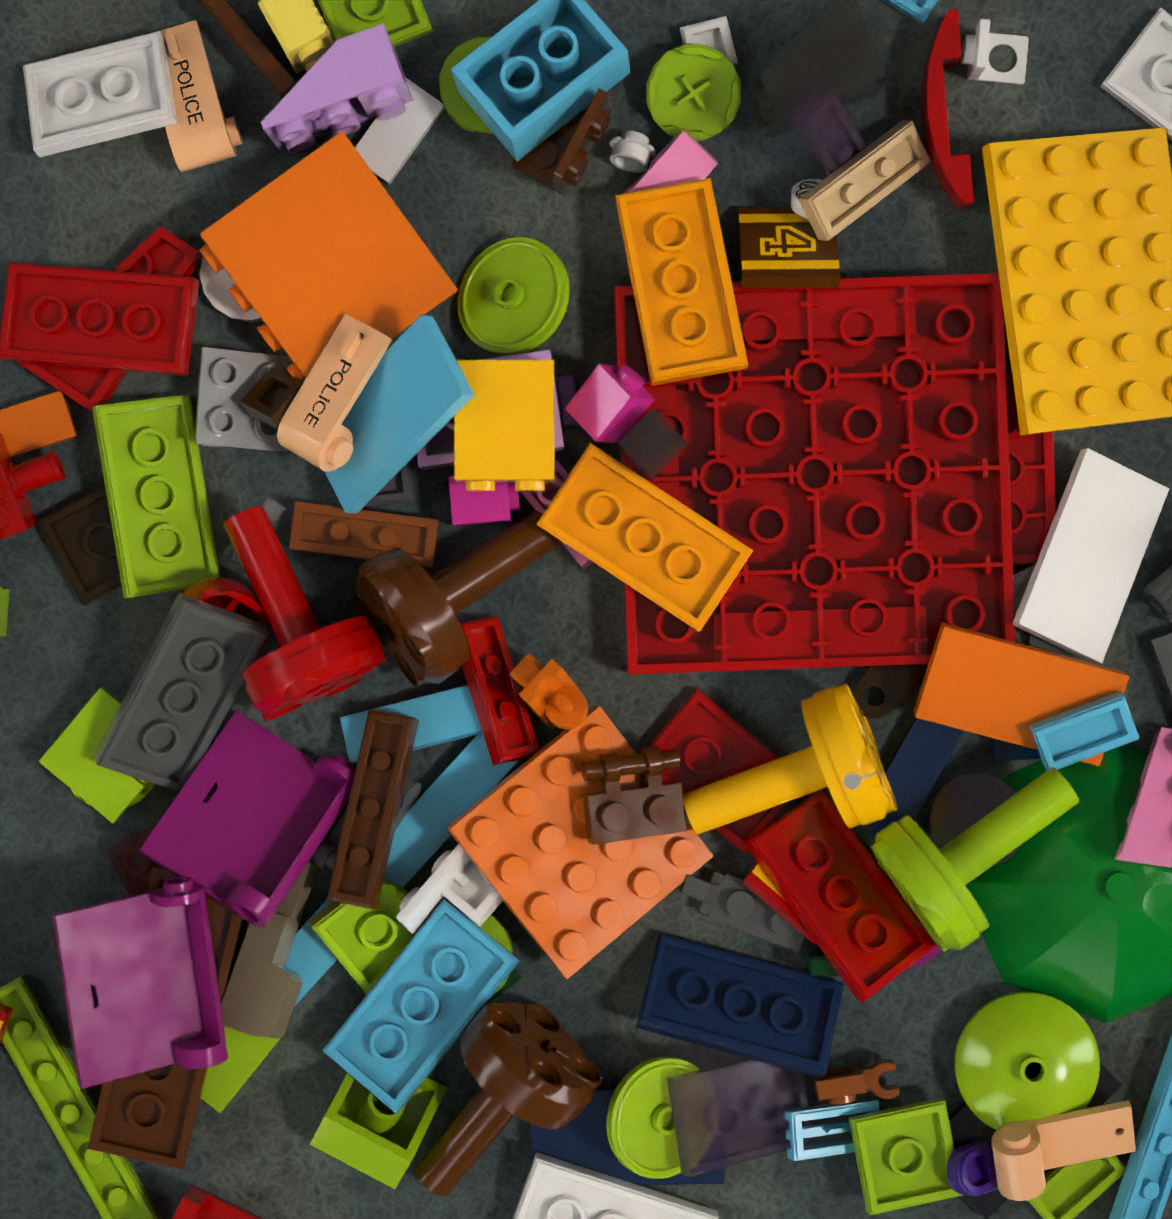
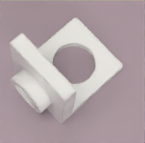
[961,19,1029,85]

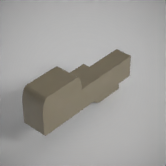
[221,858,319,1039]

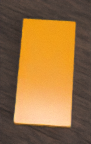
[615,178,748,386]
[536,443,753,632]

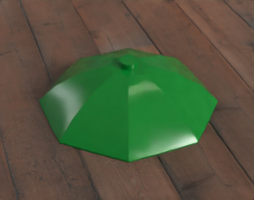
[965,744,1172,1023]

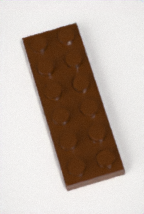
[88,864,242,1170]

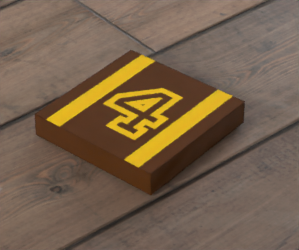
[738,207,841,289]

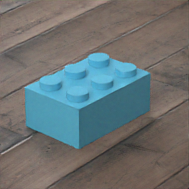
[451,0,631,162]

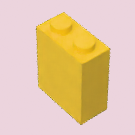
[454,360,555,492]

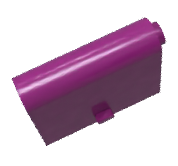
[139,710,356,928]
[52,876,229,1089]

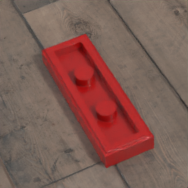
[460,616,540,766]

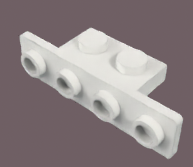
[396,844,503,934]

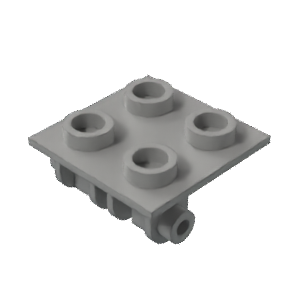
[195,347,293,452]

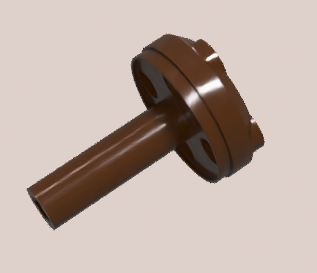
[353,510,559,687]
[415,1002,602,1196]

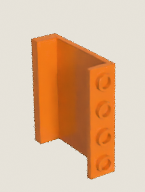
[199,131,458,383]

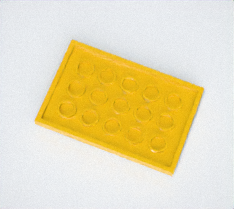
[982,128,1172,436]

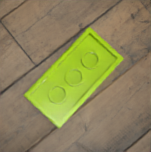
[92,394,220,599]

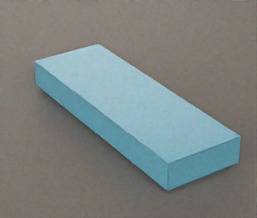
[340,685,483,766]

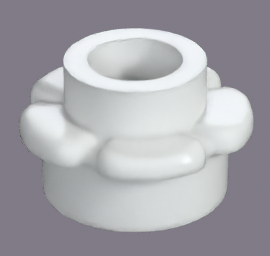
[609,131,656,173]

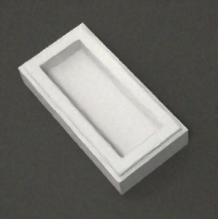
[355,77,445,185]

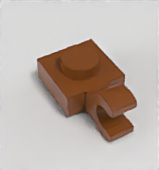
[812,1059,900,1105]

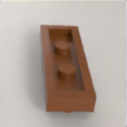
[289,501,439,568]

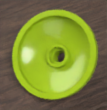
[954,991,1100,1130]

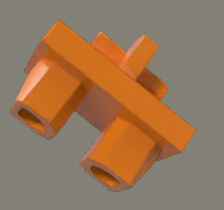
[510,653,589,730]

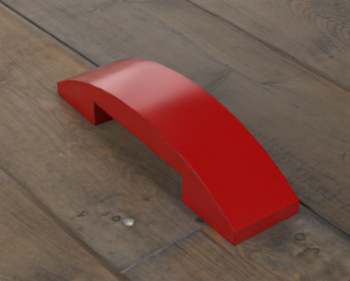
[921,9,974,210]

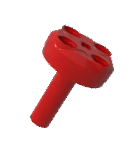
[223,506,387,721]

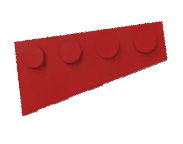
[17,226,202,412]

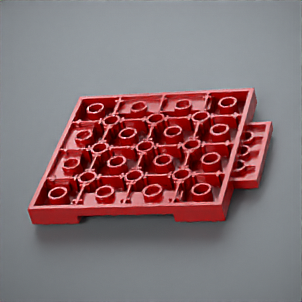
[614,273,1056,675]

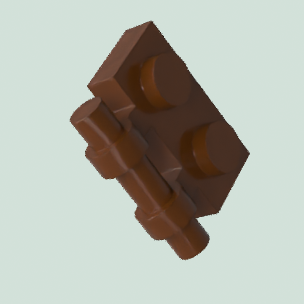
[581,747,687,845]

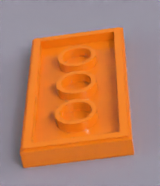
[913,623,1130,766]

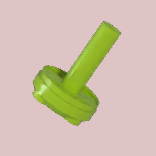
[871,767,1080,952]

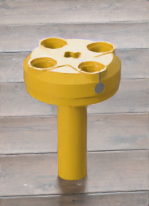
[683,683,898,835]

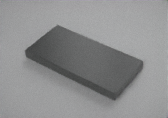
[94,593,270,792]

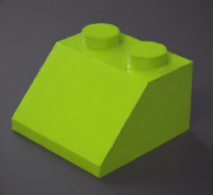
[309,1072,447,1189]

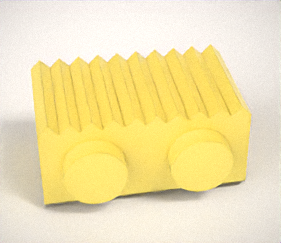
[258,0,334,73]

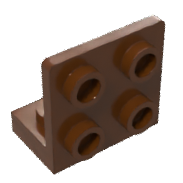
[511,88,612,194]

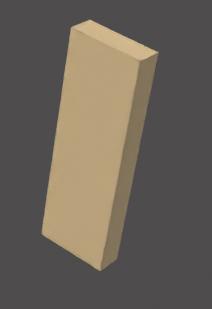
[799,120,931,241]

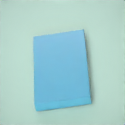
[324,315,475,513]
[322,899,521,1113]

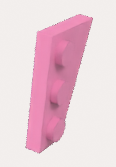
[1115,727,1172,868]

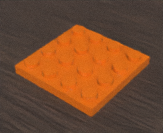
[446,705,713,979]

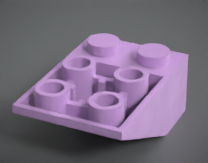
[261,23,413,153]

